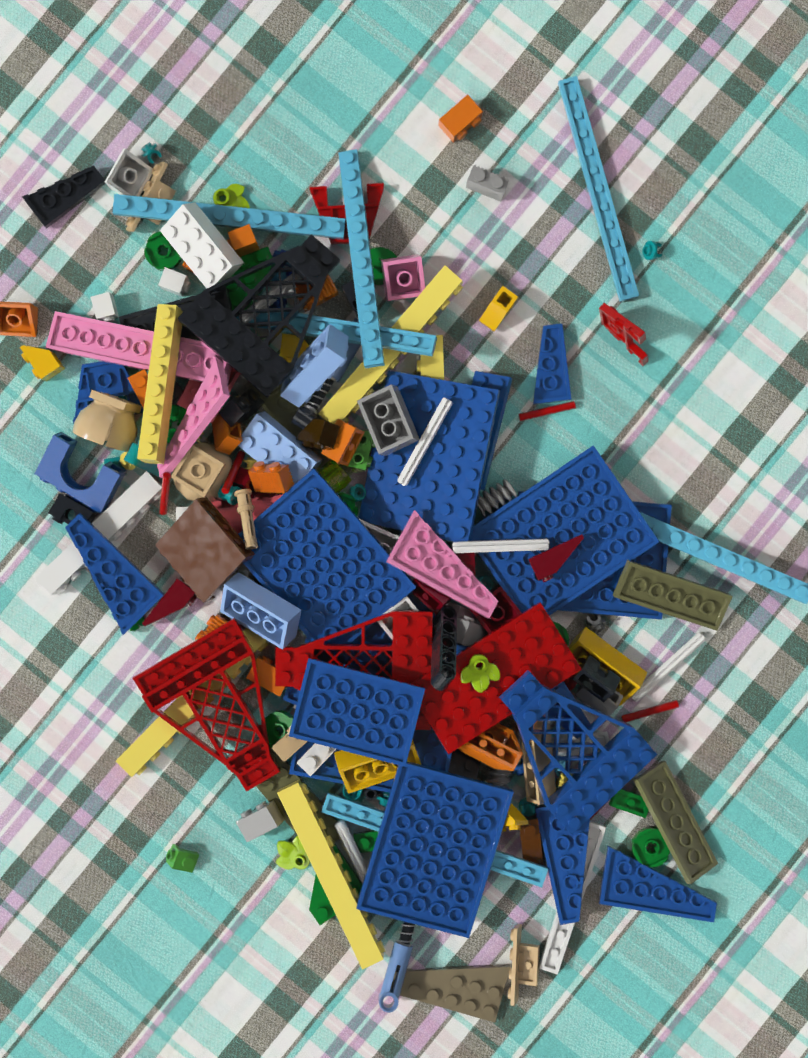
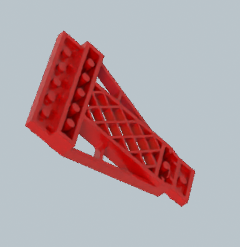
[275,610,433,730]
[133,618,280,792]

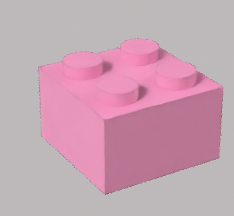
[381,254,425,301]

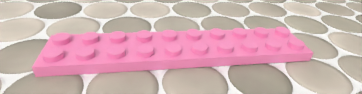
[45,311,232,385]

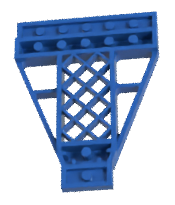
[499,670,658,834]

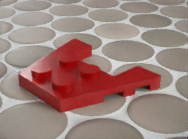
[309,183,384,245]
[599,303,649,366]

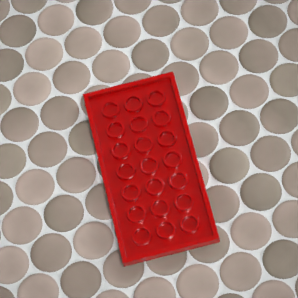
[411,602,581,754]

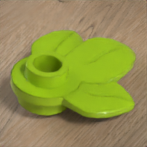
[213,184,250,208]
[460,654,500,693]
[276,835,310,870]

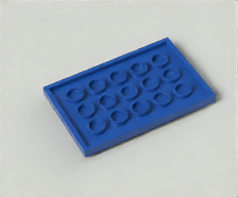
[289,658,425,767]

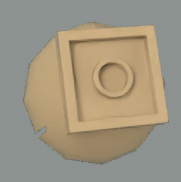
[73,390,142,452]
[171,442,232,502]

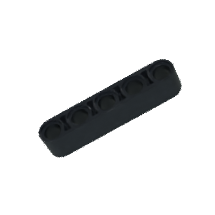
[431,605,457,691]

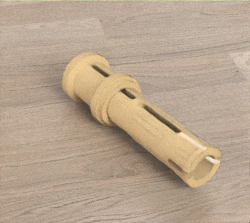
[234,489,258,550]

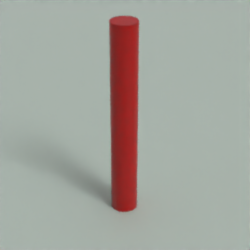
[518,401,576,421]
[221,451,245,494]
[159,472,171,515]
[621,700,679,722]

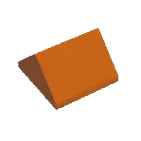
[0,301,38,337]

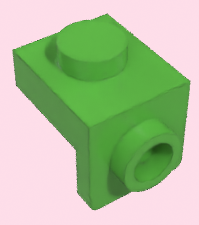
[166,844,199,873]

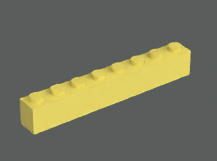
[137,304,183,465]

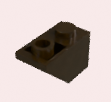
[296,419,340,450]

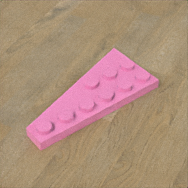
[157,358,230,478]
[386,510,498,618]

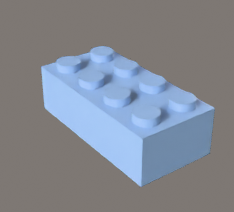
[280,324,349,407]
[238,411,323,487]
[220,572,301,650]

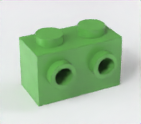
[344,430,375,471]

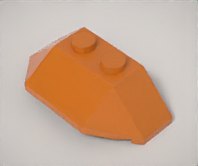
[458,723,523,771]

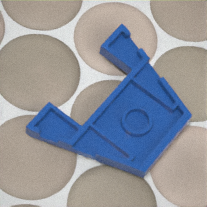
[73,361,144,424]

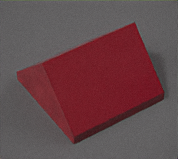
[470,586,521,634]

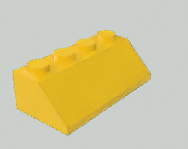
[568,627,648,706]
[334,739,421,794]

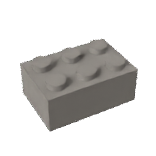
[357,384,420,456]

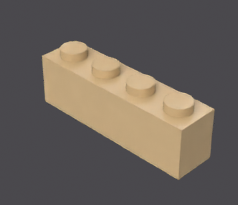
[521,721,556,805]

